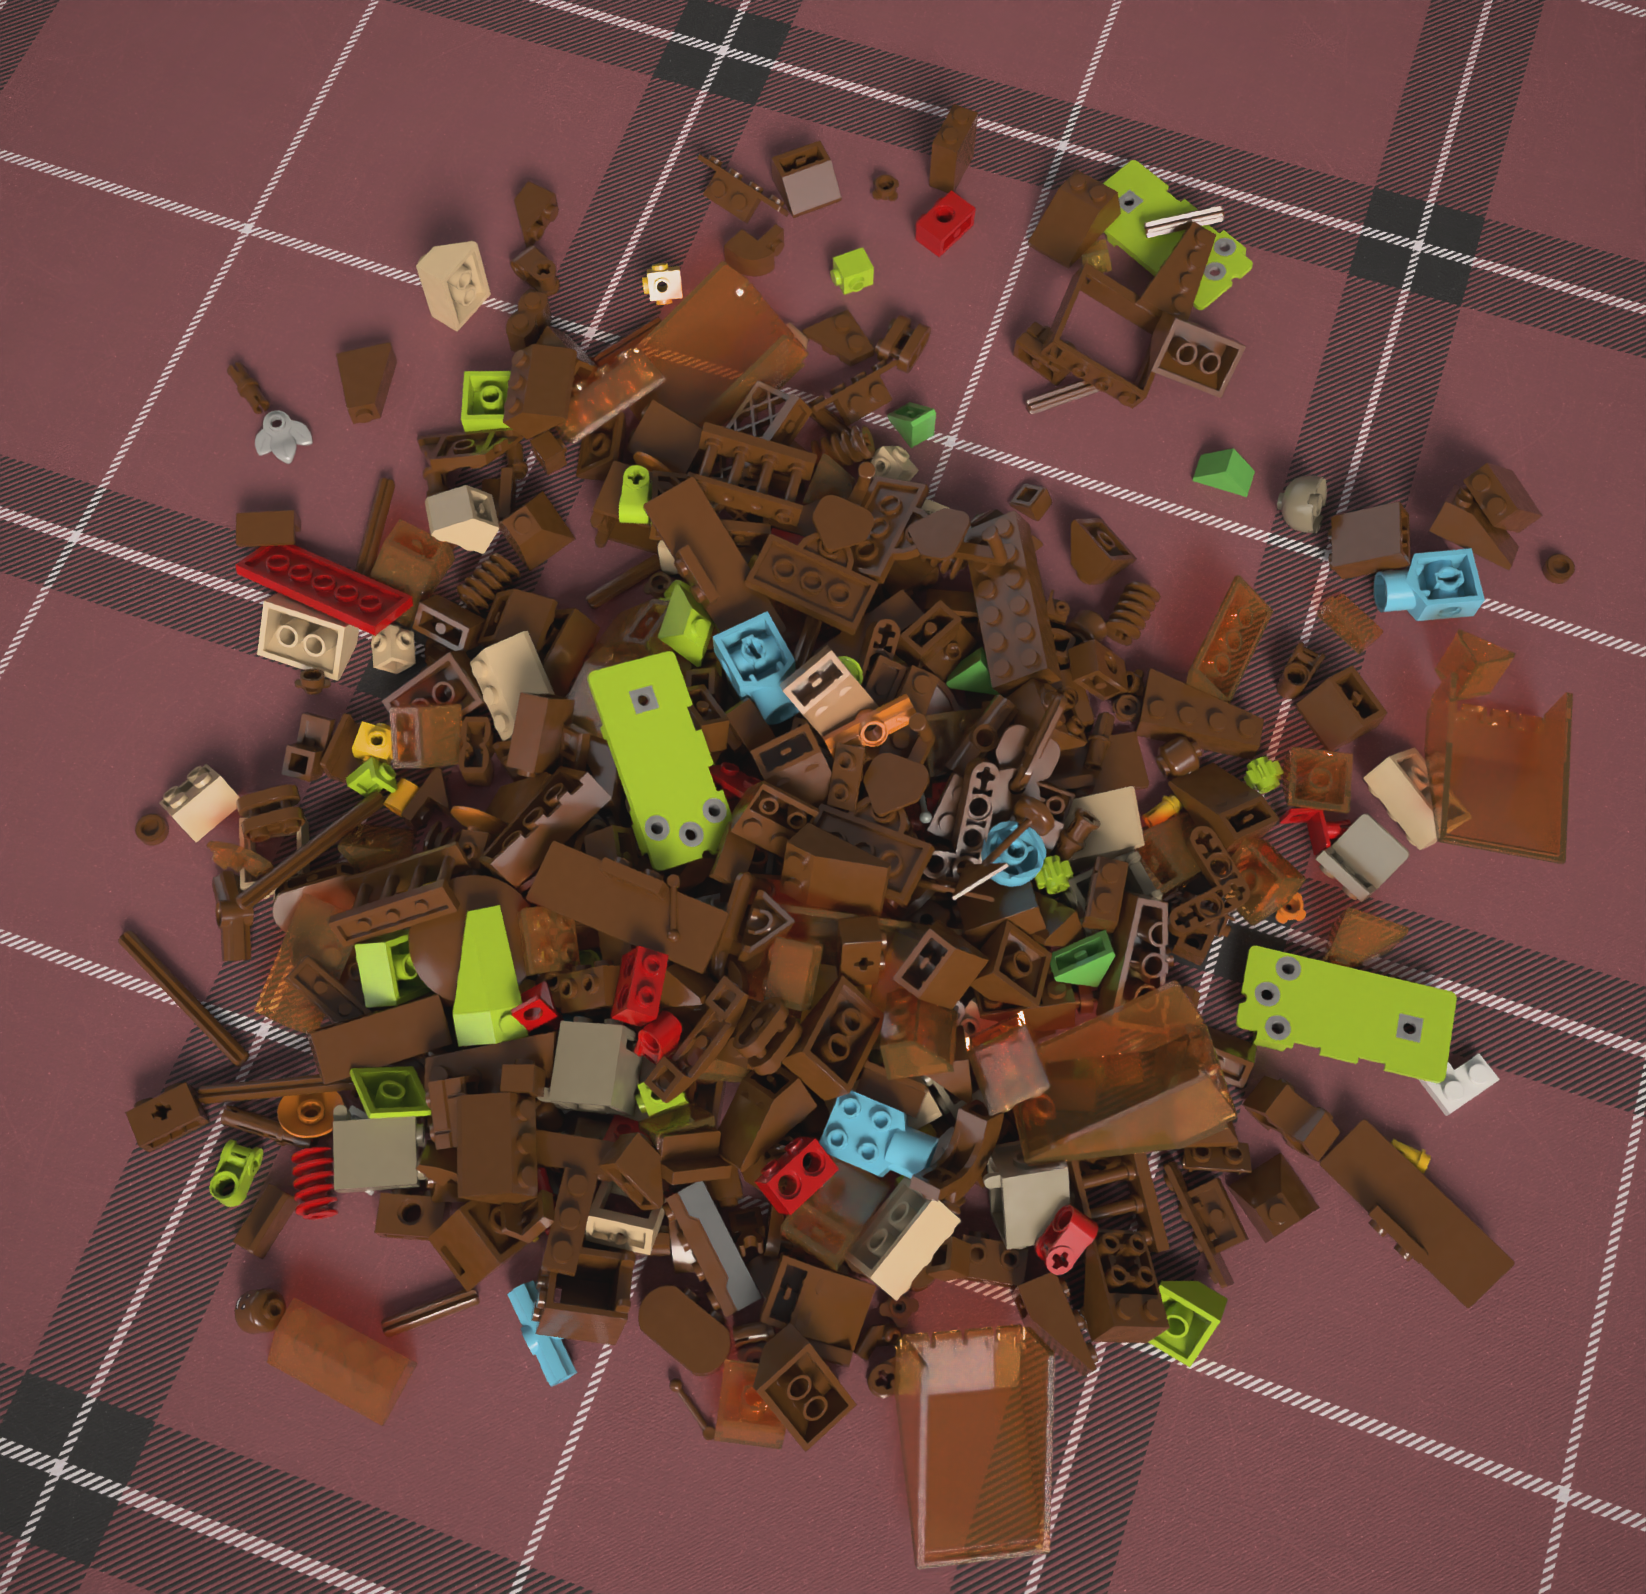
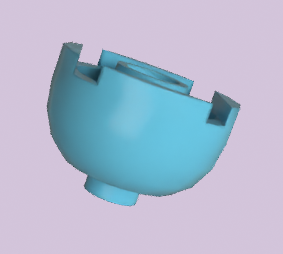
[981,821,1046,887]

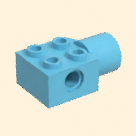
[1374,548,1485,621]
[713,611,799,725]
[819,1091,939,1179]

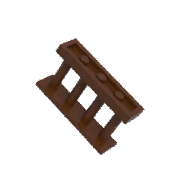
[687,422,817,527]
[328,841,472,947]
[1053,1118,1170,1264]

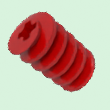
[291,1147,339,1220]

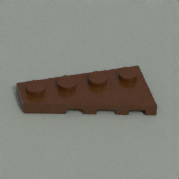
[1135,222,1216,320]

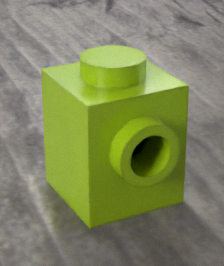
[830,247,874,295]
[635,1082,689,1119]

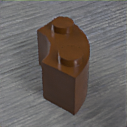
[1242,1076,1340,1162]

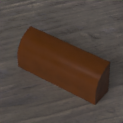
[306,993,453,1085]

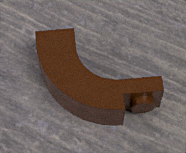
[910,1099,1004,1204]

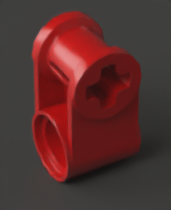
[634,1011,682,1065]
[1035,1204,1098,1275]

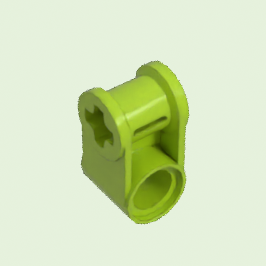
[619,465,651,524]
[209,1139,263,1207]

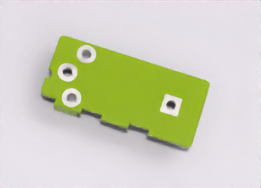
[1103,160,1253,310]
[587,651,732,872]
[1236,946,1457,1083]

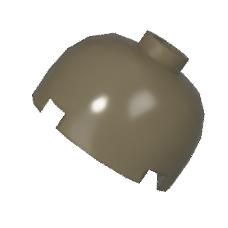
[1277,476,1327,533]

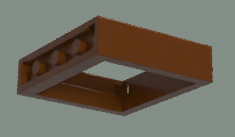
[1040,263,1160,409]

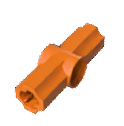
[823,694,917,759]

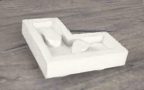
[1418,1054,1500,1116]

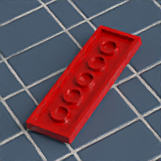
[235,545,413,636]

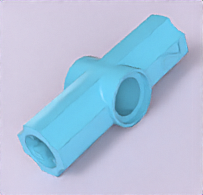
[507,1280,578,1387]

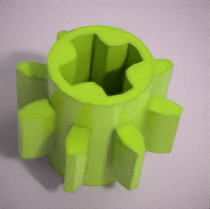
[1243,756,1284,794]
[1035,855,1074,894]

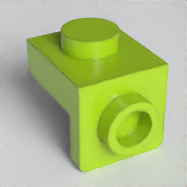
[346,757,398,797]

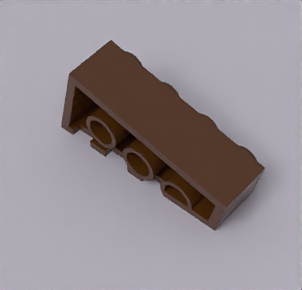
[1135,668,1264,760]
[1096,891,1169,1033]

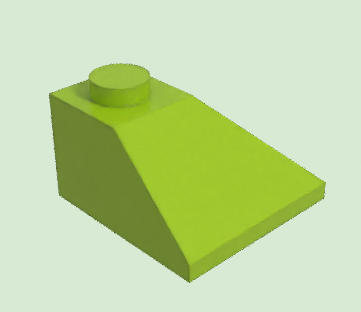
[657,585,714,667]
[349,1066,432,1119]
[1148,1281,1228,1367]

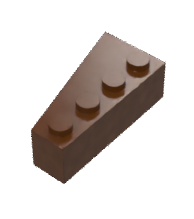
[478,766,612,889]
[424,1029,560,1094]

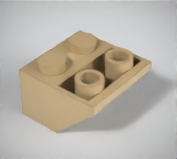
[425,485,500,554]
[159,764,240,842]

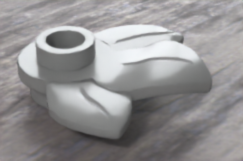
[255,410,313,464]

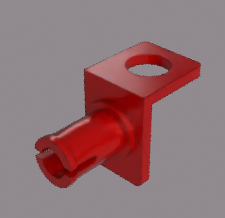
[1279,807,1352,855]
[511,981,564,1032]

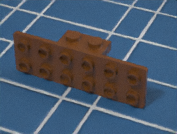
[643,477,786,634]
[976,732,1150,799]
[526,841,729,974]
[1320,1119,1515,1308]

